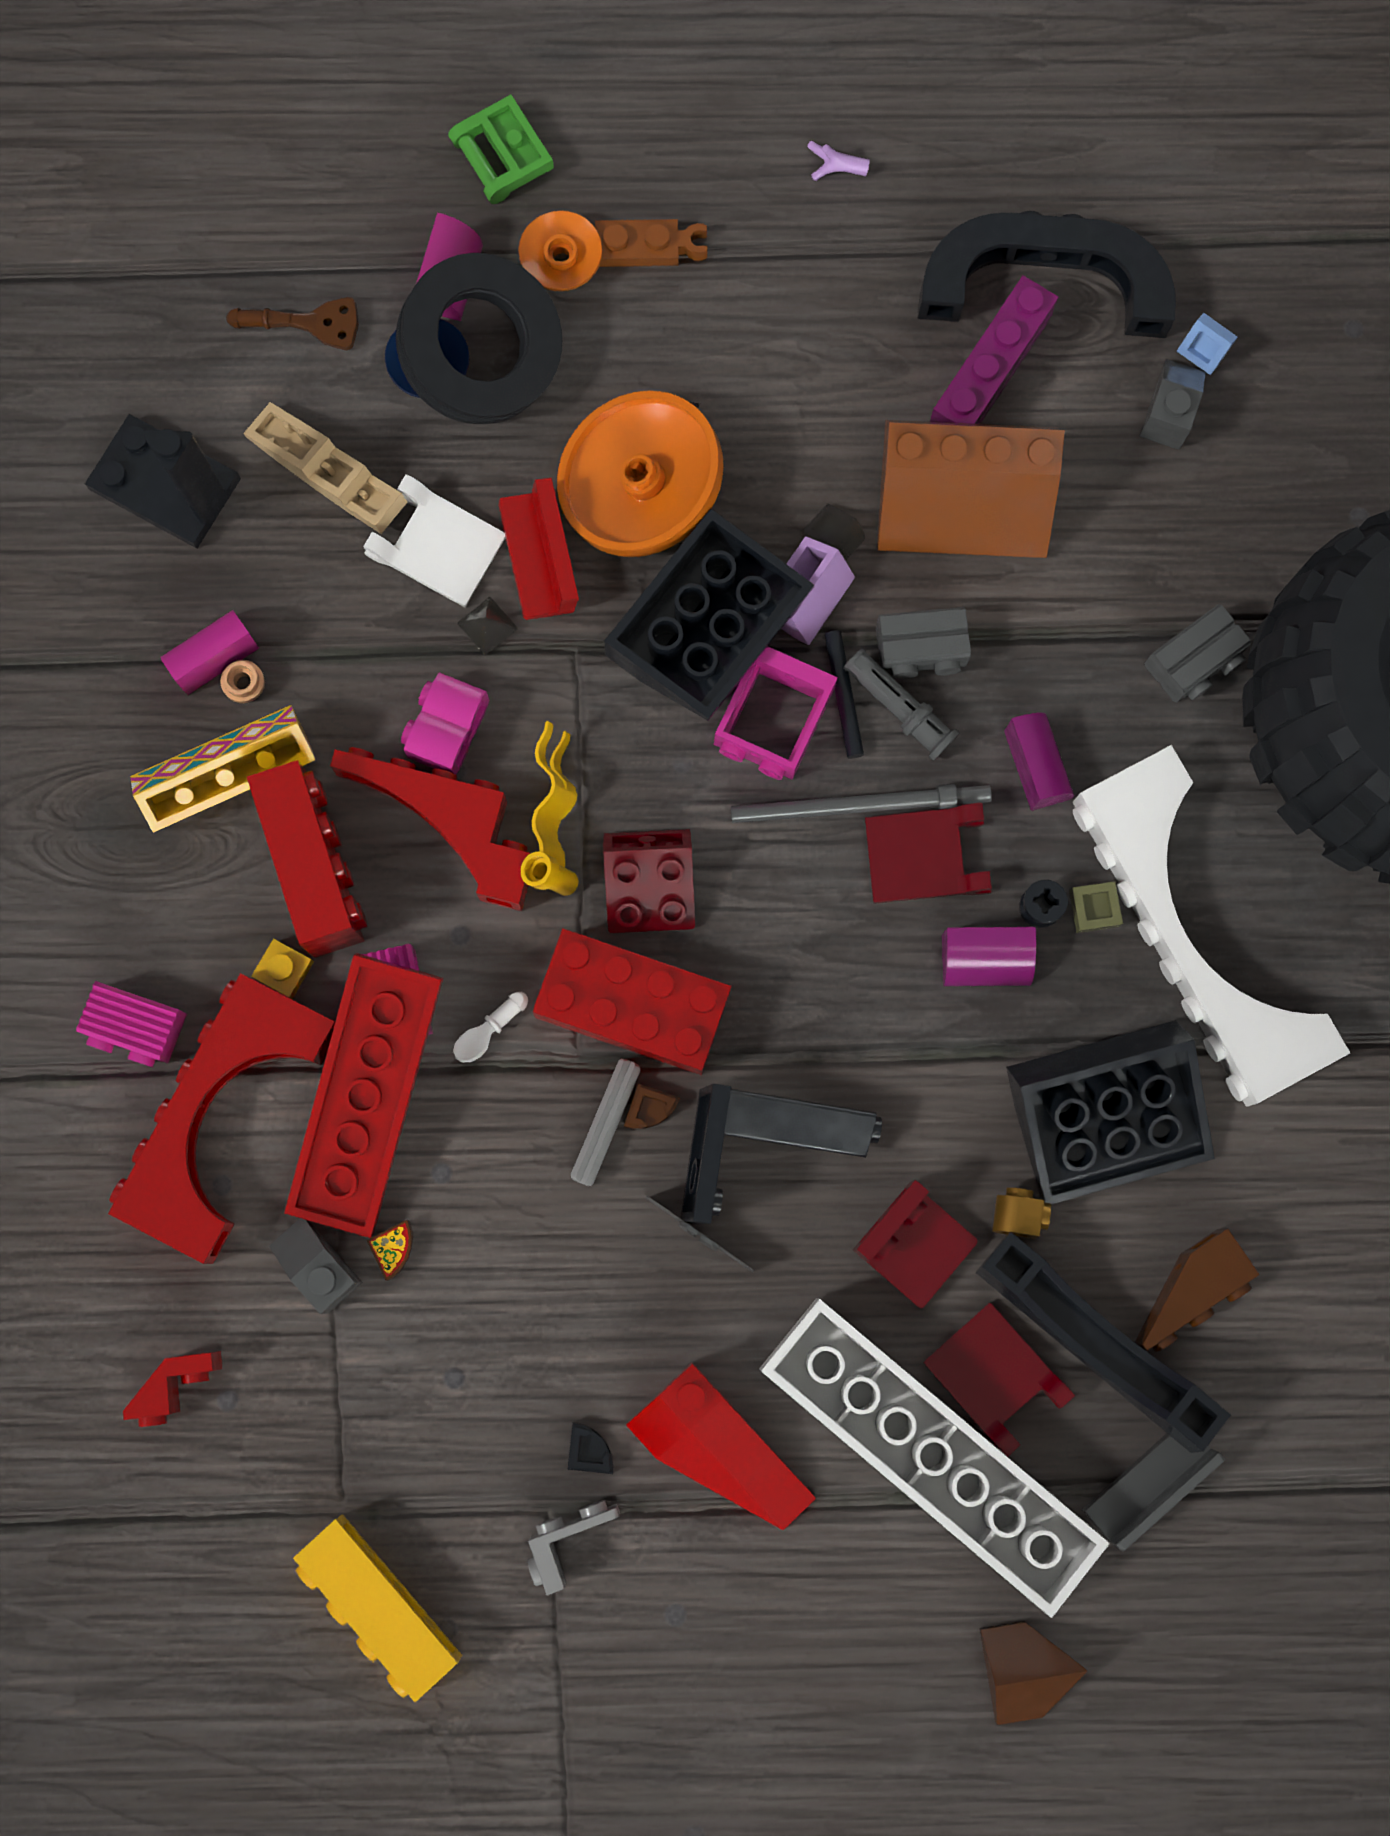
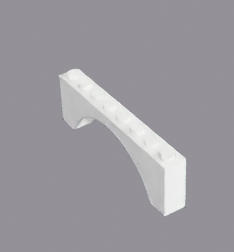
[1072,745,1350,1107]

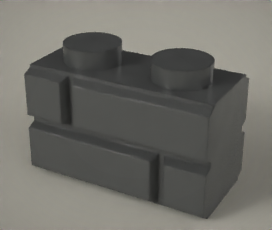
[1144,604,1251,703]
[876,607,971,680]

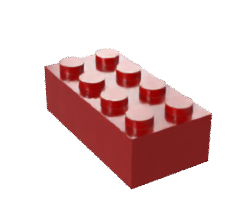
[247,760,368,958]
[532,928,731,1076]

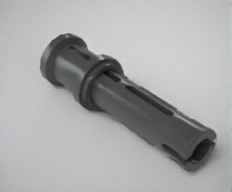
[843,648,960,761]

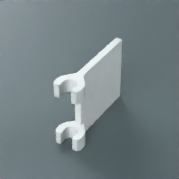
[363,475,506,607]

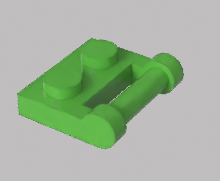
[448,95,554,204]

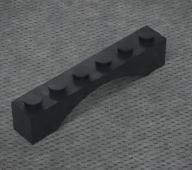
[976,1232,1231,1453]

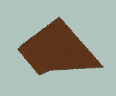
[979,1621,1088,1725]

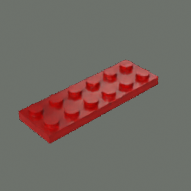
[284,953,444,1238]

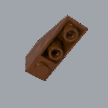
[1134,1228,1259,1352]

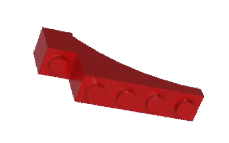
[330,747,531,911]

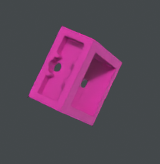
[714,646,838,780]

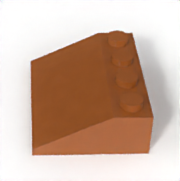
[877,420,1065,558]

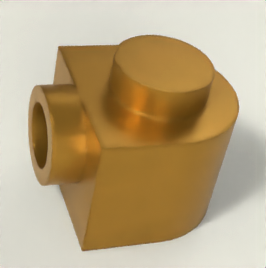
[992,1187,1051,1239]

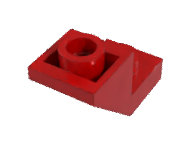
[123,1351,222,1427]

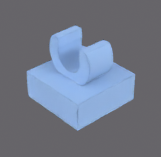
[1177,313,1238,375]

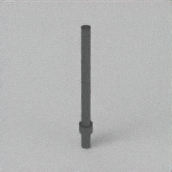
[730,784,992,823]

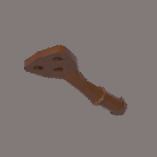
[226,297,359,351]

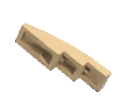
[244,402,407,534]

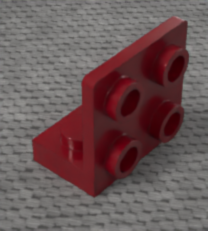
[603,829,695,933]
[853,1180,978,1308]

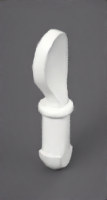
[453,992,528,1063]

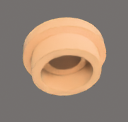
[221,660,265,703]

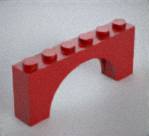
[108,973,335,1264]

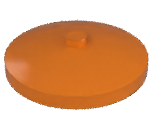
[557,391,724,557]

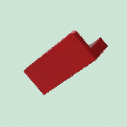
[498,477,579,620]

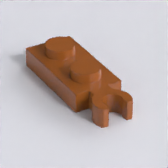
[595,219,708,267]

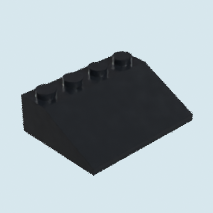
[604,509,814,721]
[1006,1020,1215,1204]

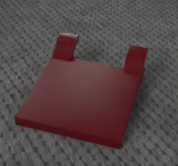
[865,803,992,904]
[923,1303,1075,1457]

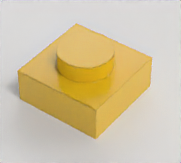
[251,938,314,999]

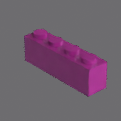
[930,275,1059,424]

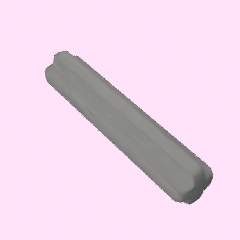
[571,1059,641,1186]

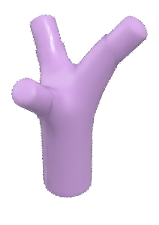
[808,141,870,181]

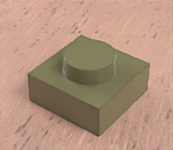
[1069,881,1123,933]

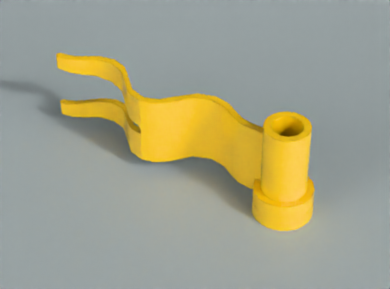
[521,721,578,896]

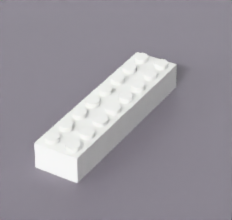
[759,1298,1110,1618]

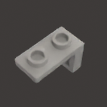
[527,1500,620,1595]

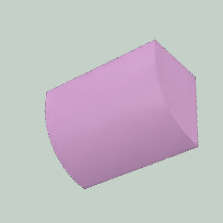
[782,536,855,645]

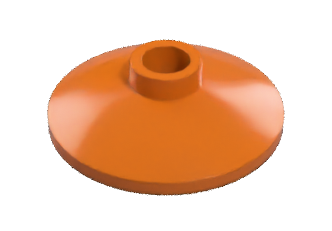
[519,211,602,291]

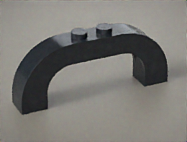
[918,211,1176,338]

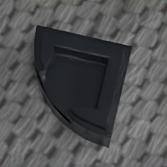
[567,1422,614,1474]

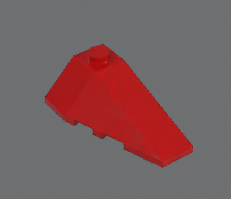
[626,1362,816,1530]

